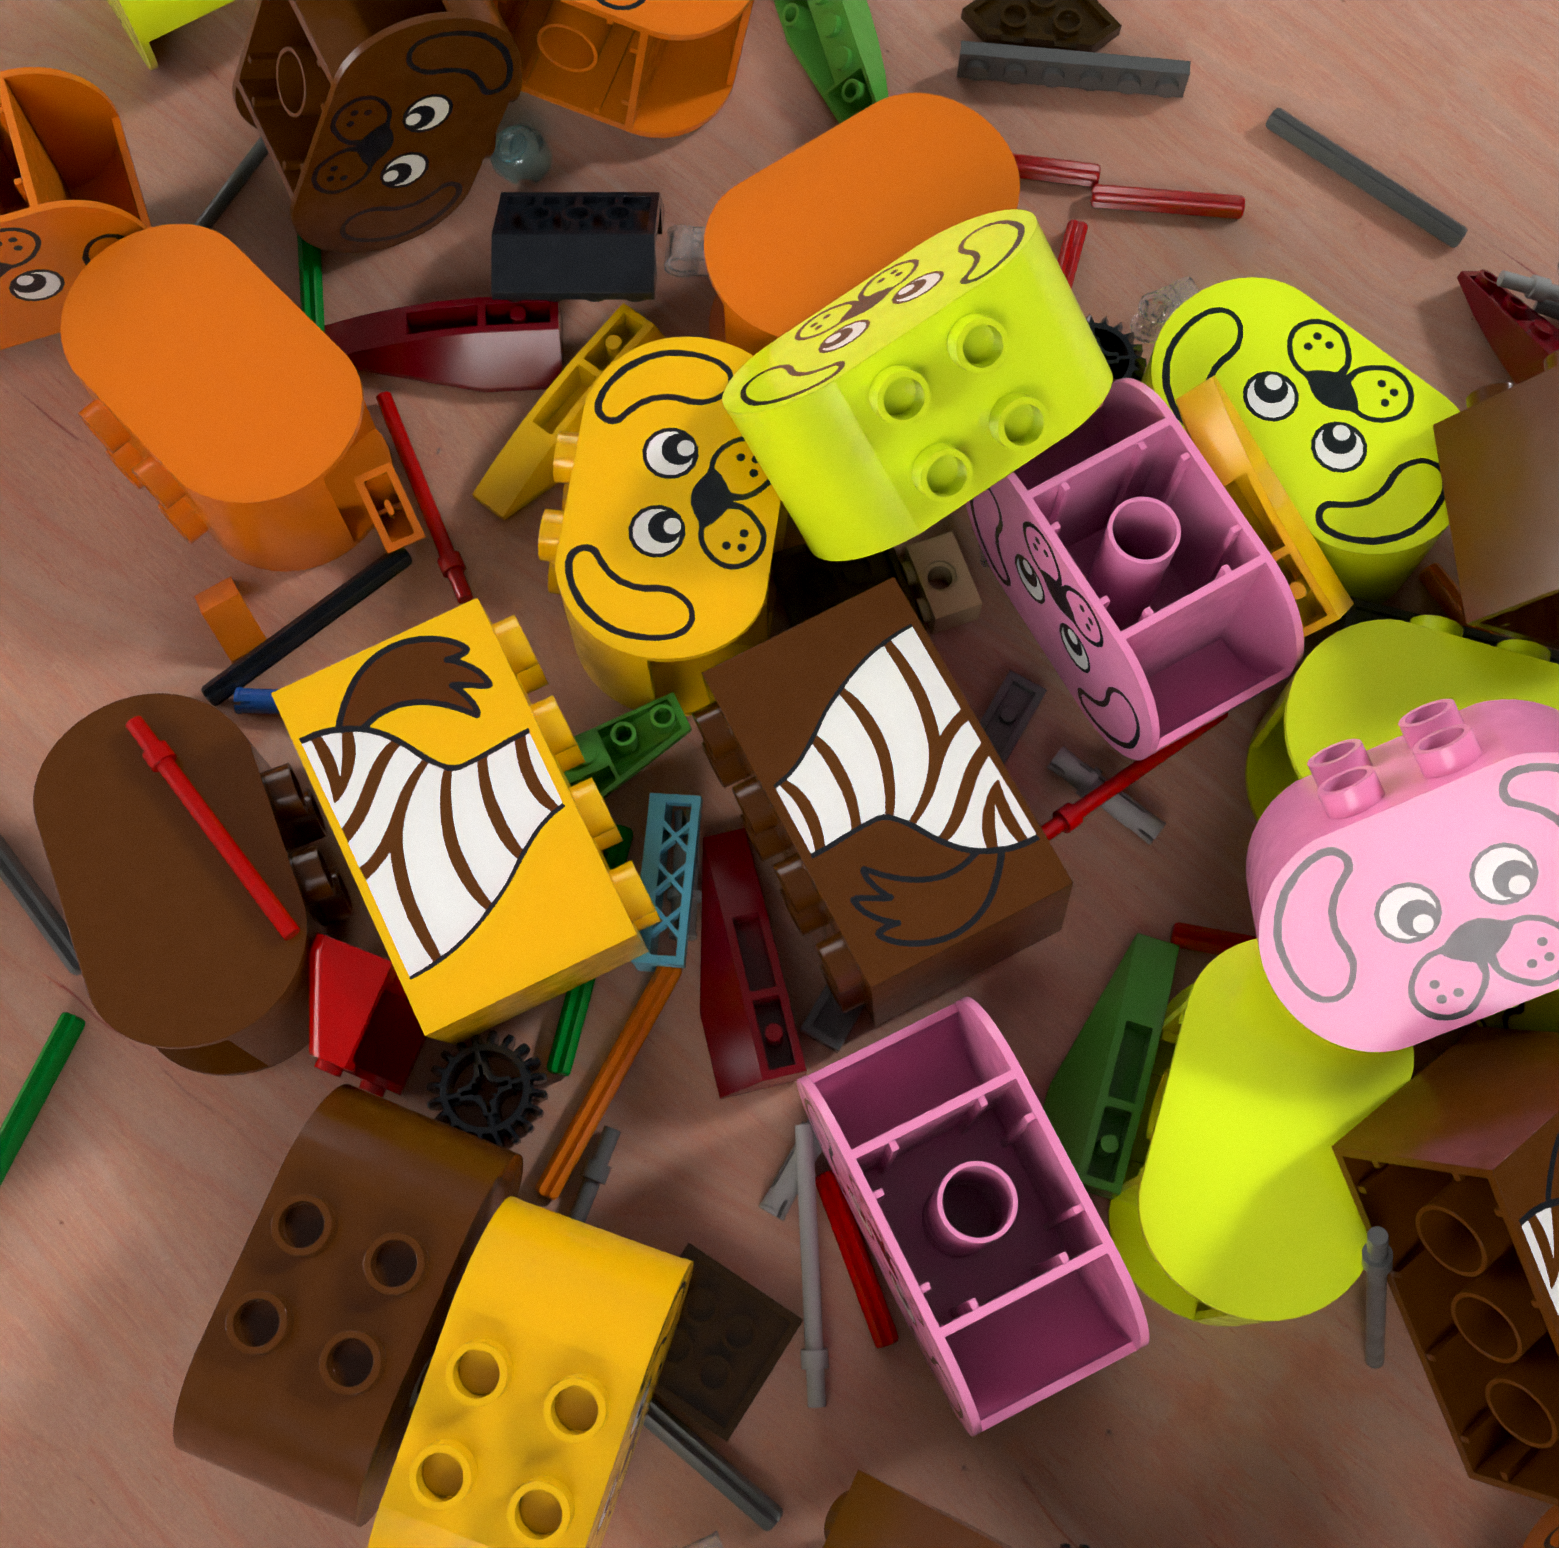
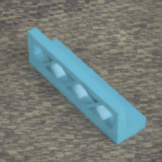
[631,793,703,972]

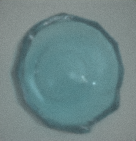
[489,124,553,184]

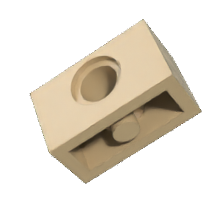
[900,531,983,634]

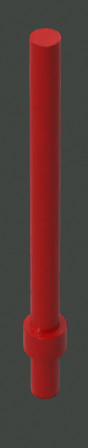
[376,391,473,604]
[1040,712,1228,841]
[126,716,301,941]

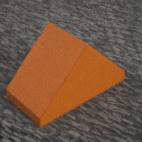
[352,461,426,554]
[194,576,267,664]

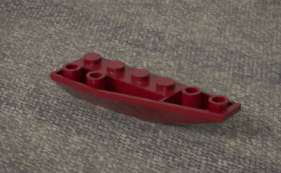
[1457,269,1559,384]
[324,297,564,393]
[700,828,807,1099]

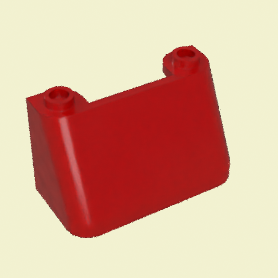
[308,933,427,1098]

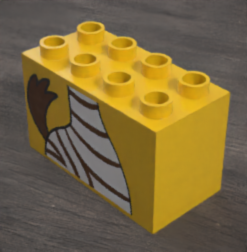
[271,597,661,1045]

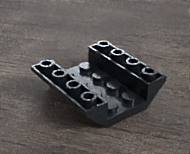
[491,192,665,302]

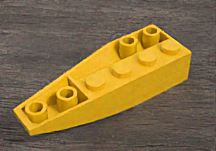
[472,303,665,520]
[1176,375,1354,637]

